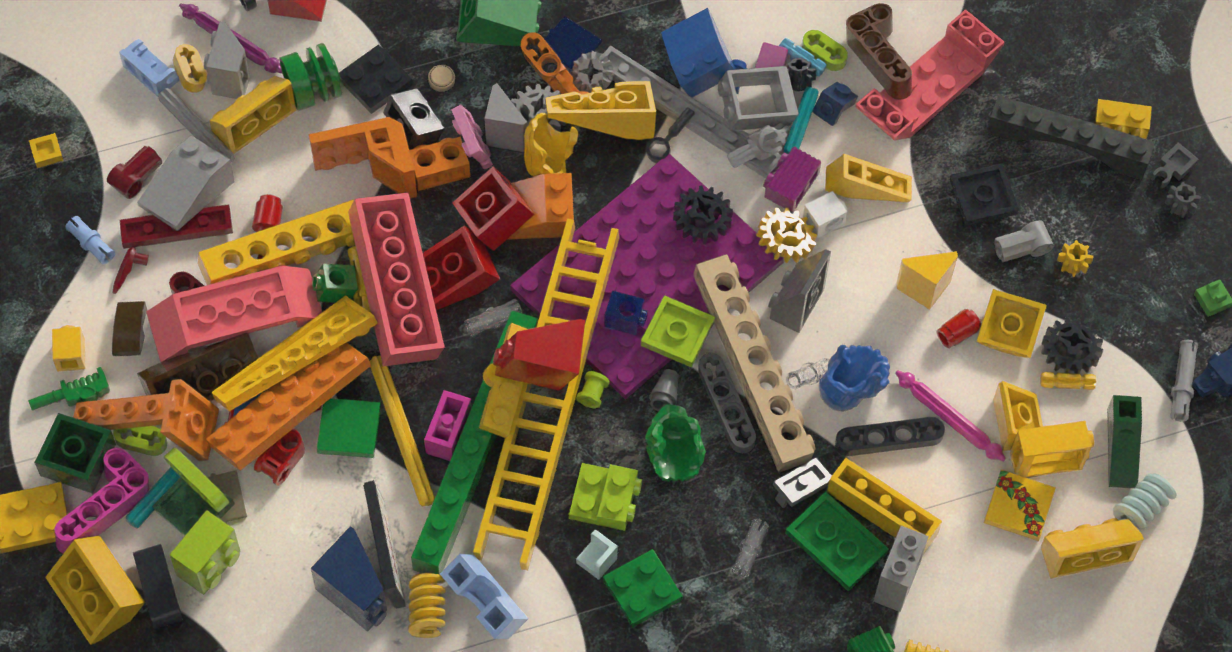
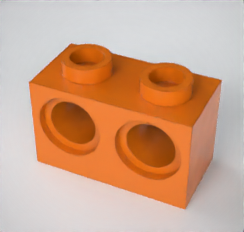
[409,137,470,191]

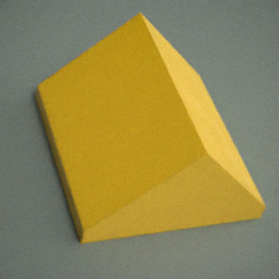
[896,251,958,310]
[993,381,1043,451]

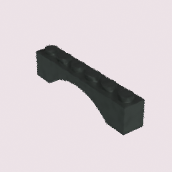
[987,95,1155,180]

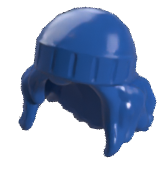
[819,345,890,412]

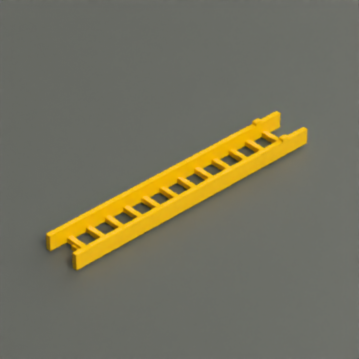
[473,219,619,571]

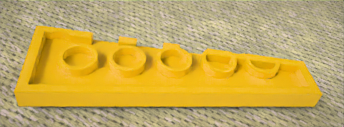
[211,296,378,411]

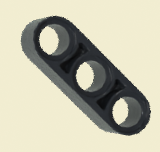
[133,544,183,630]

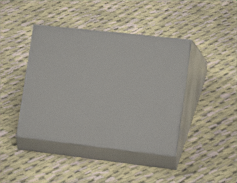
[485,83,527,152]

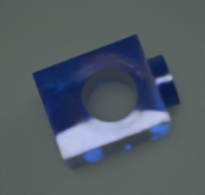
[604,290,648,335]

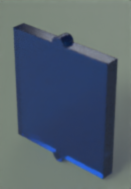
[544,16,602,70]

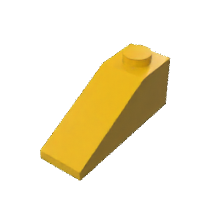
[825,154,912,202]

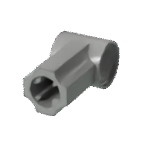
[994,221,1054,262]

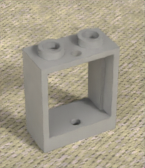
[718,66,799,131]
[874,526,929,612]

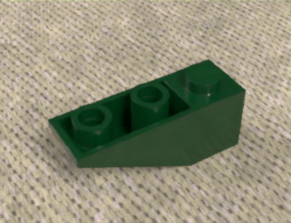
[1107,395,1142,488]

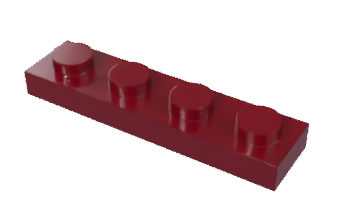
[119,204,233,249]

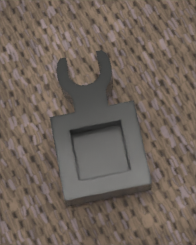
[1151,142,1199,188]

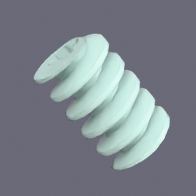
[1113,473,1177,529]

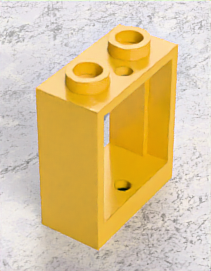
[1010,421,1094,478]

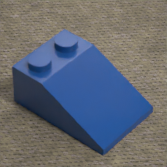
[661,8,736,98]

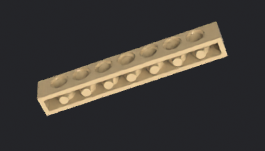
[693,254,815,473]

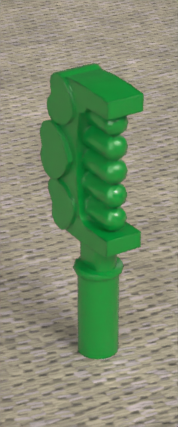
[28,367,110,411]

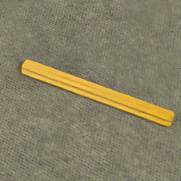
[370,356,435,507]

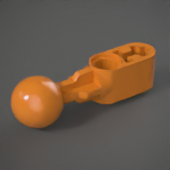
[521,32,589,95]

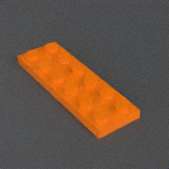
[206,342,371,471]

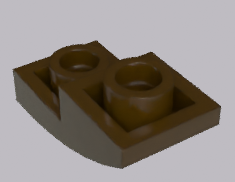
[112,301,147,356]

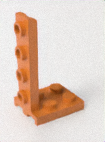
[73,379,219,461]

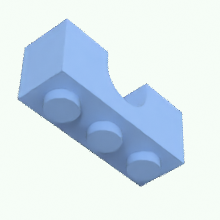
[440,554,528,639]

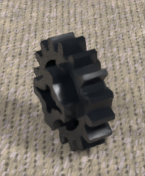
[673,185,733,244]
[1041,317,1103,374]

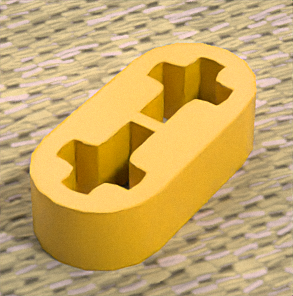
[172,44,207,93]

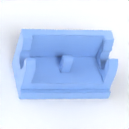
[119,39,180,97]

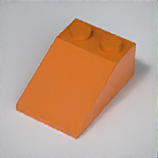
[508,173,574,239]

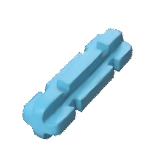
[779,38,826,76]

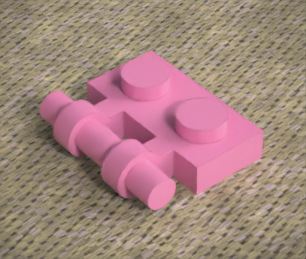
[451,105,493,169]

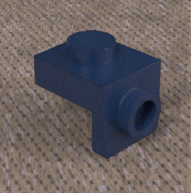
[813,82,858,126]

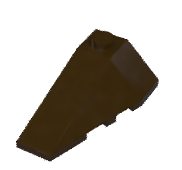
[137,333,258,400]

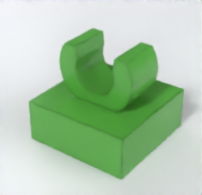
[1194,280,1232,317]

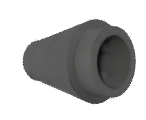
[649,369,679,411]

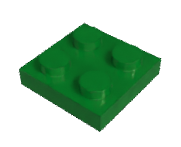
[603,549,683,628]

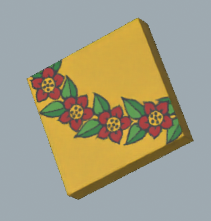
[984,470,1056,541]

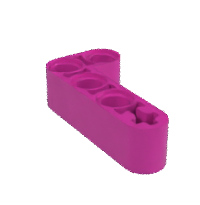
[55,448,149,554]

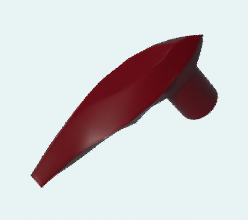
[112,246,149,294]

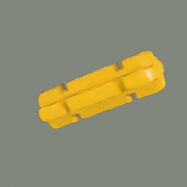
[1040,372,1096,390]

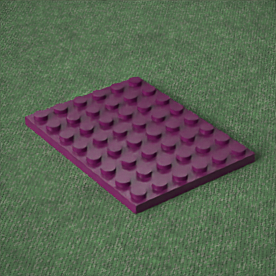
[510,153,784,400]

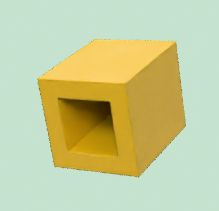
[52,325,86,372]

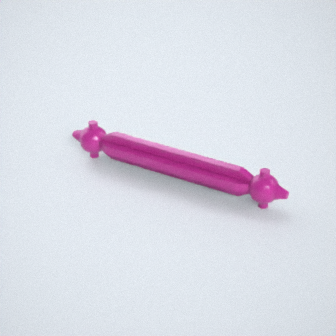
[895,370,1006,462]

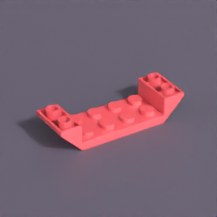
[855,9,1005,141]
[146,266,322,362]

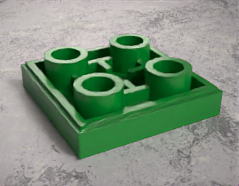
[317,398,381,458]

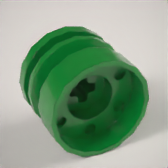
[279,43,342,111]

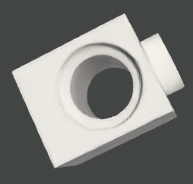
[803,191,848,239]

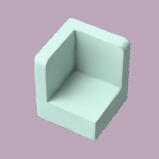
[576,530,618,580]

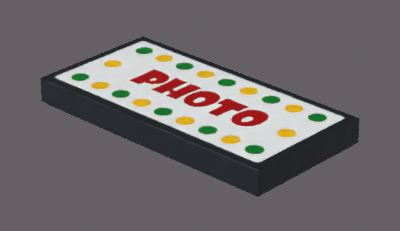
[363,480,406,609]

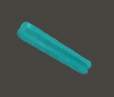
[783,87,819,154]
[126,467,182,528]

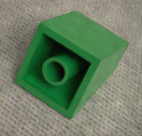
[456,0,541,46]

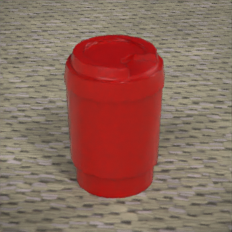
[936,309,981,348]

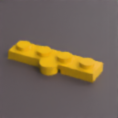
[479,323,527,438]

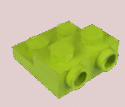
[569,463,642,531]

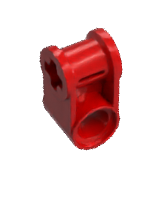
[254,429,305,486]

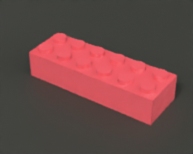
[348,193,445,367]

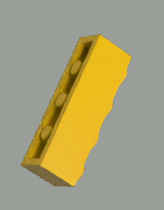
[827,458,942,554]

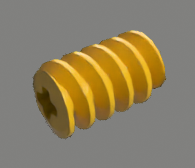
[408,573,446,638]

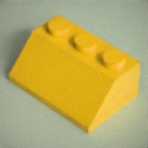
[209,76,296,154]
[1041,518,1144,579]
[45,536,145,645]

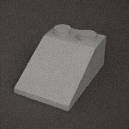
[137,136,234,230]

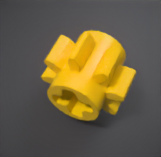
[1057,240,1093,277]

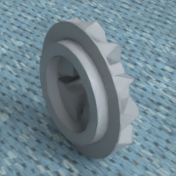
[571,51,613,93]

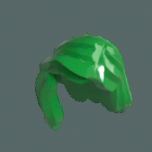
[645,404,706,482]

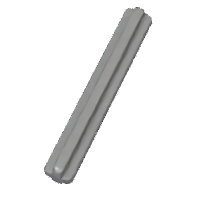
[158,88,235,162]

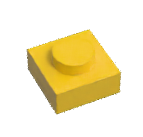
[29,133,64,168]

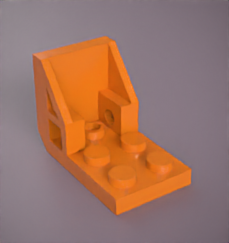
[309,117,417,198]

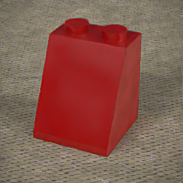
[493,319,585,390]

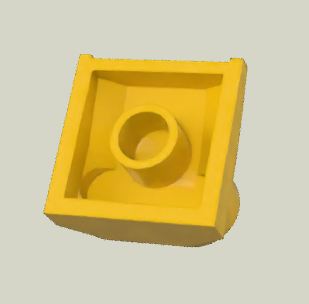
[977,289,1047,359]

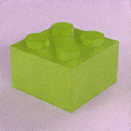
[169,510,240,595]

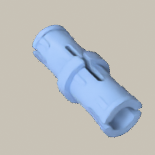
[66,216,115,265]

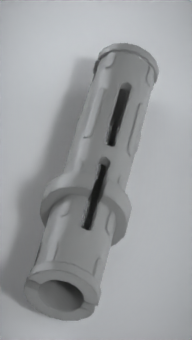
[1170,340,1198,422]

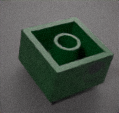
[34,413,116,494]

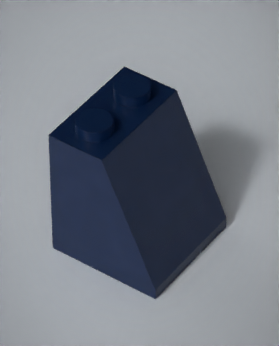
[311,526,387,632]

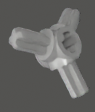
[727,123,789,168]

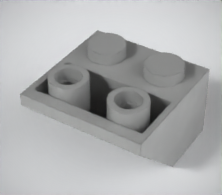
[204,21,250,99]

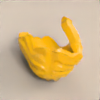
[524,113,578,177]

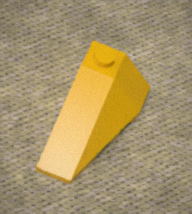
[545,81,656,140]

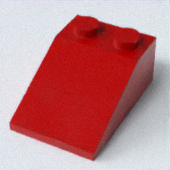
[423,226,500,310]

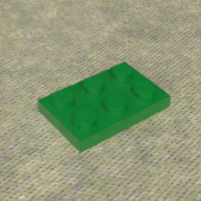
[785,492,889,591]

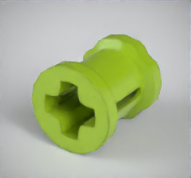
[576,371,610,408]

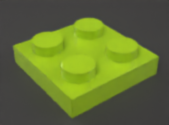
[641,295,715,367]

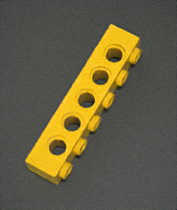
[198,199,355,285]

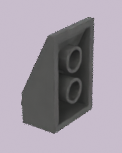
[768,249,831,333]

